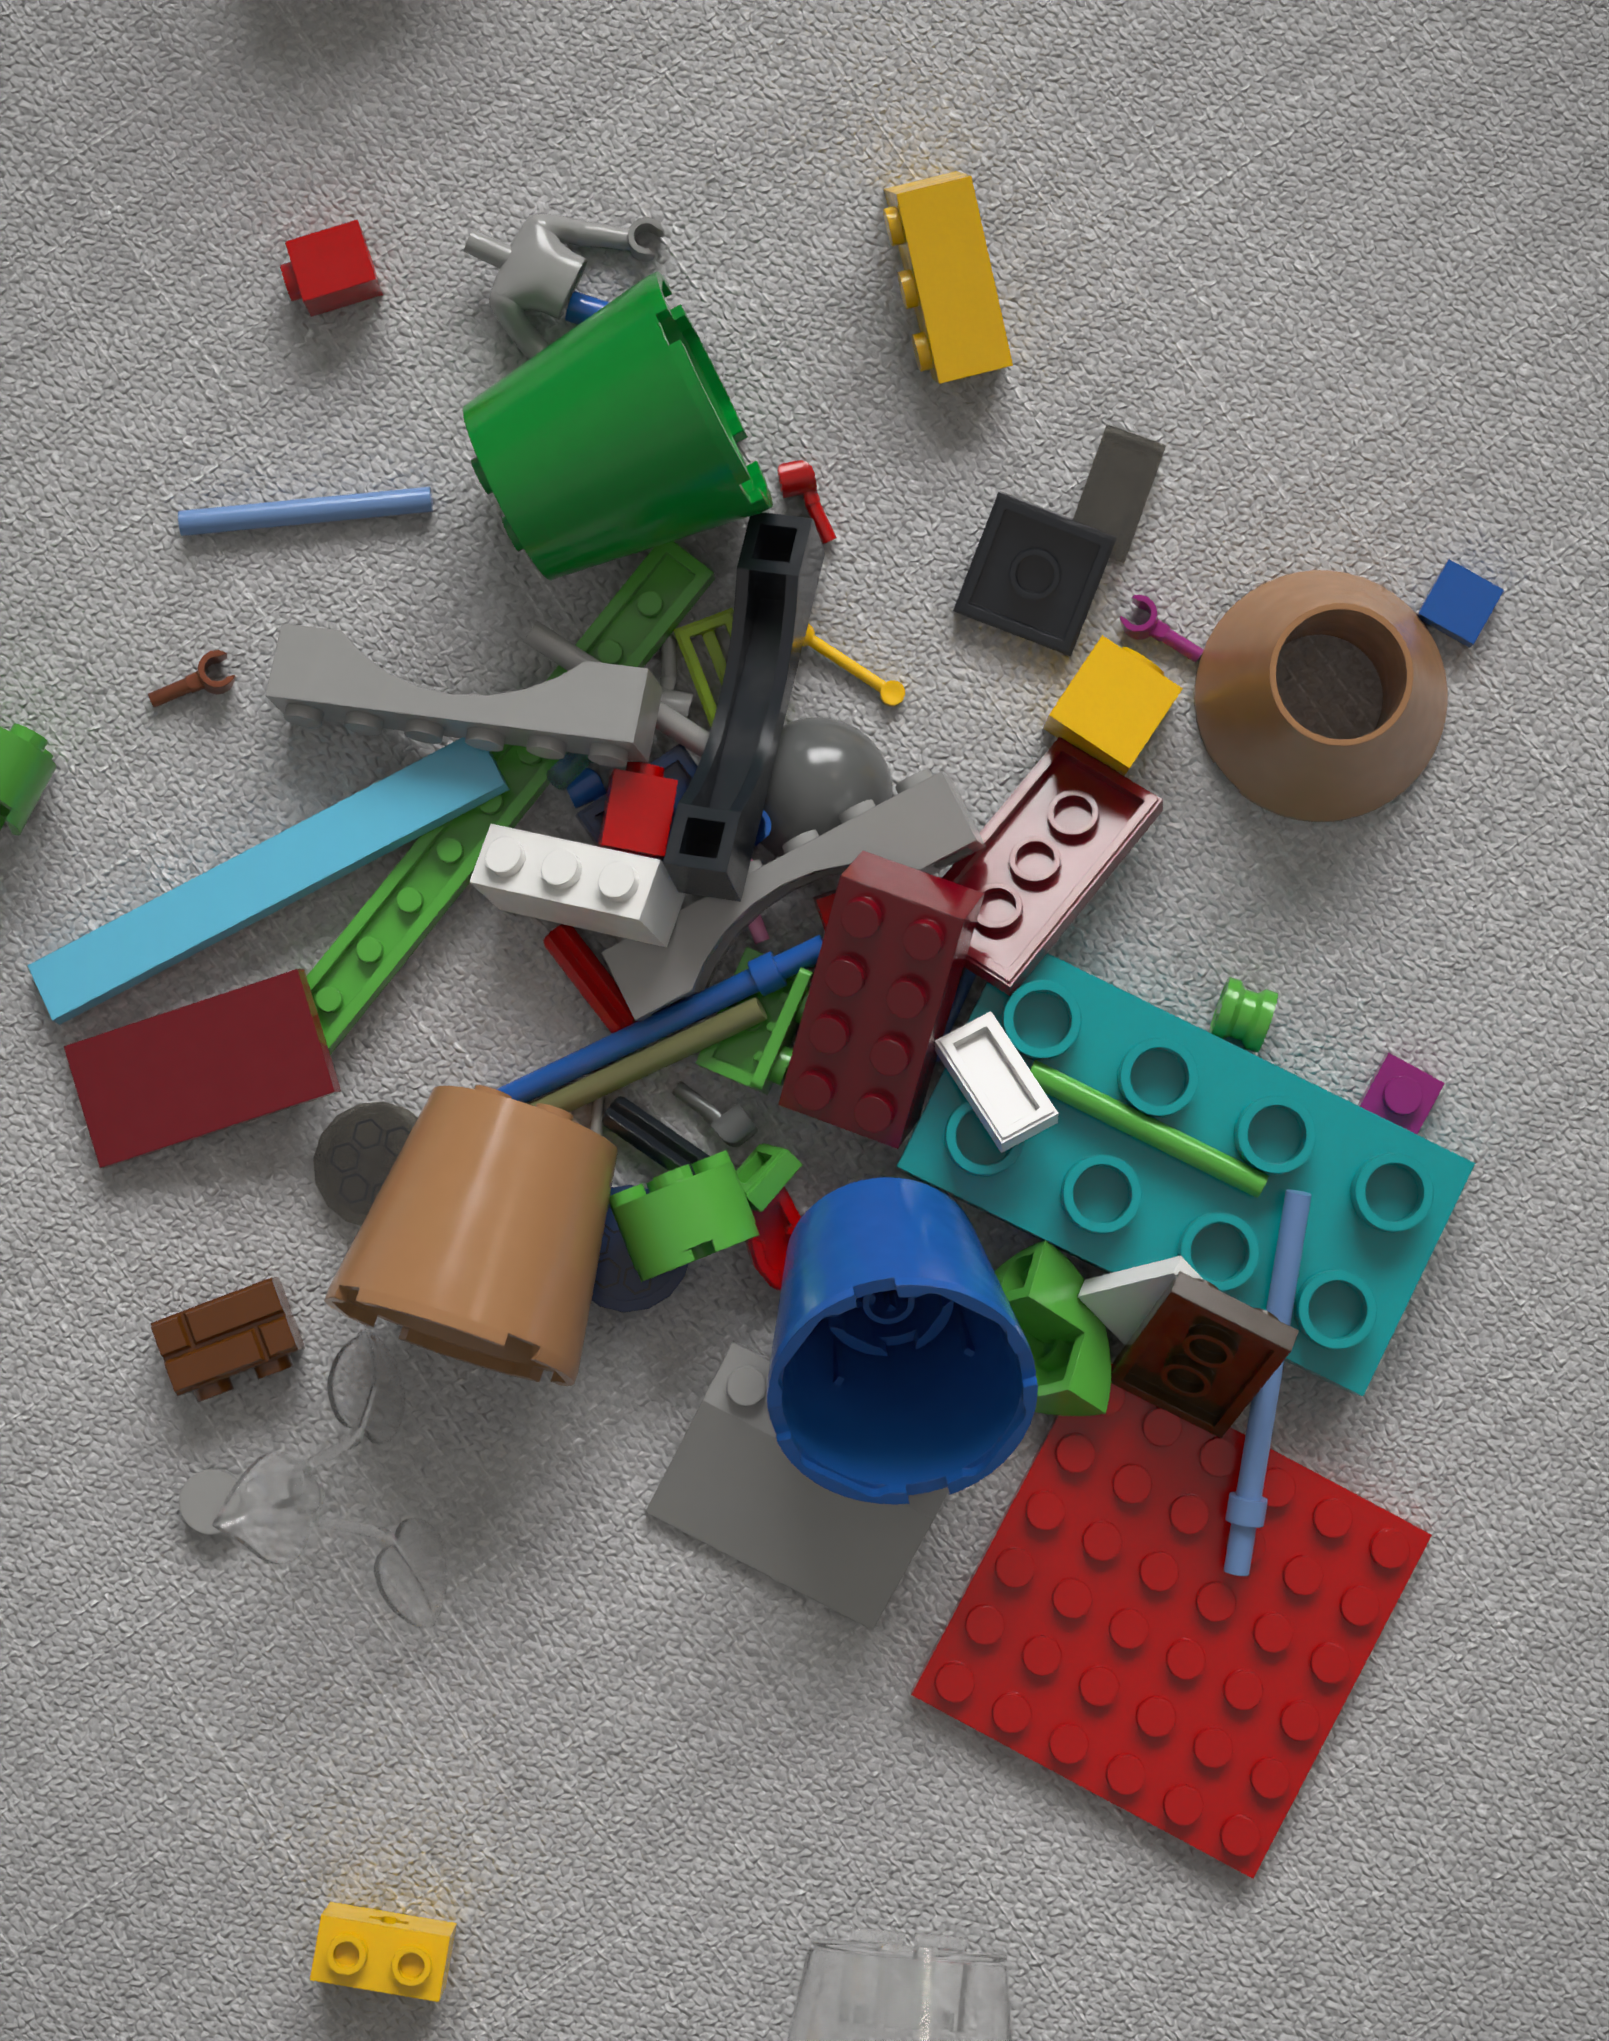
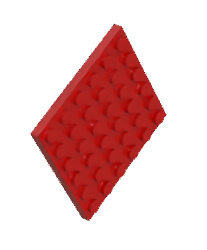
[910,1363,1432,1879]

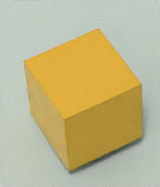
[1043,635,1183,776]

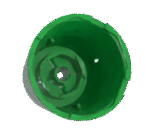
[462,271,773,581]

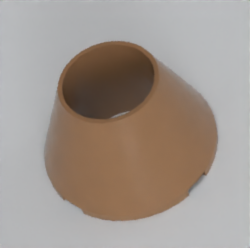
[1194,570,1448,822]

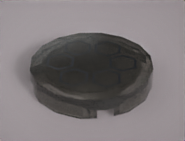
[313,1102,418,1226]

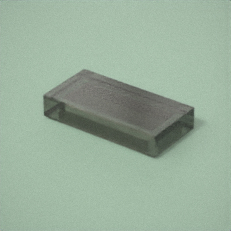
[1073,424,1166,567]

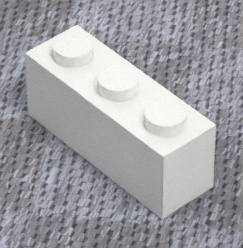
[470,824,686,947]

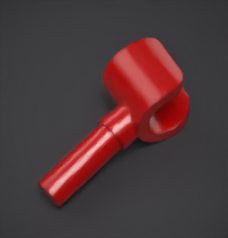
[777,460,837,544]

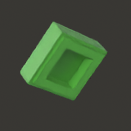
[736,1143,803,1212]

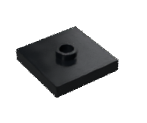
[953,491,1118,656]

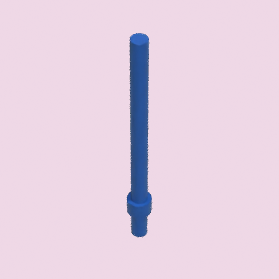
[496,934,823,1103]

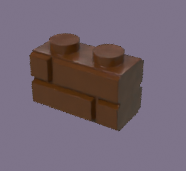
[150,1277,305,1403]

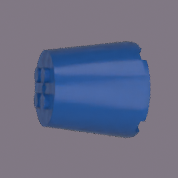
[766,1177,1038,1505]

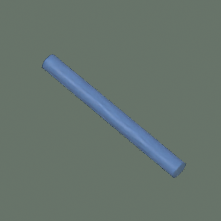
[178,487,433,536]

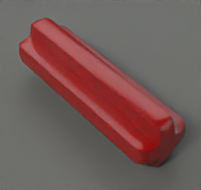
[543,924,638,1033]

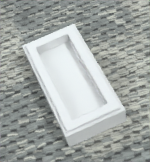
[935,1011,1058,1153]

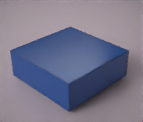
[1417,559,1504,648]

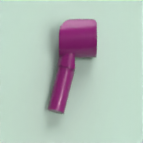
[1120,595,1203,663]

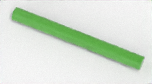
[1030,1060,1269,1198]

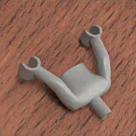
[464,214,665,359]

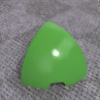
[994,1240,1111,1416]

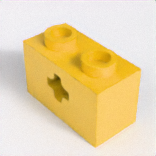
[310,1902,457,2002]

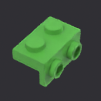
[695,947,814,1095]

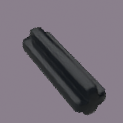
[602,1096,710,1176]

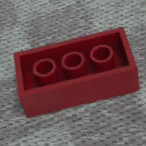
[778,851,985,1149]

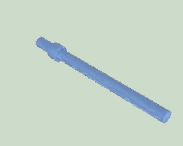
[1223,1190,1312,1576]

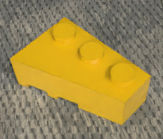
[883,171,1013,384]

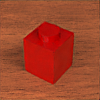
[280,219,383,317]
[598,762,678,861]

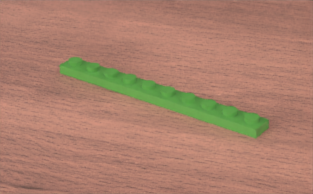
[307,541,716,1055]

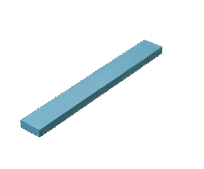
[27,737,510,1025]

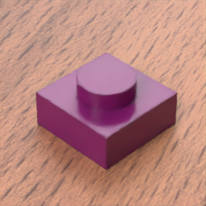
[1358,1053,1445,1134]

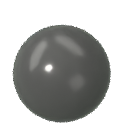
[761,717,893,858]

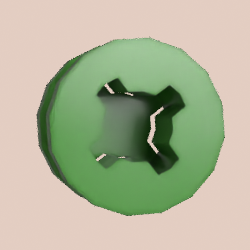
[1209,977,1278,1053]

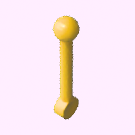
[803,623,905,707]

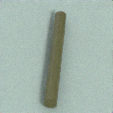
[528,997,767,1112]

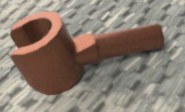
[148,650,235,708]

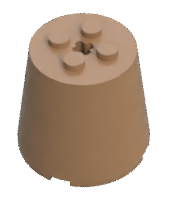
[324,1085,618,1386]

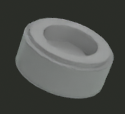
[179,1469,246,1534]

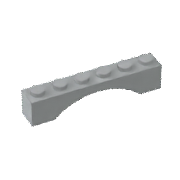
[265,623,663,767]
[602,769,986,1022]

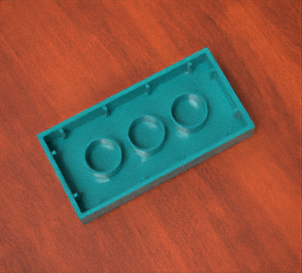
[895,953,1476,1396]

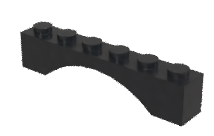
[663,512,825,902]

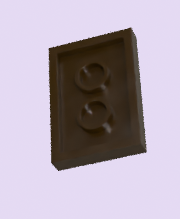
[1111,1271,1299,1438]

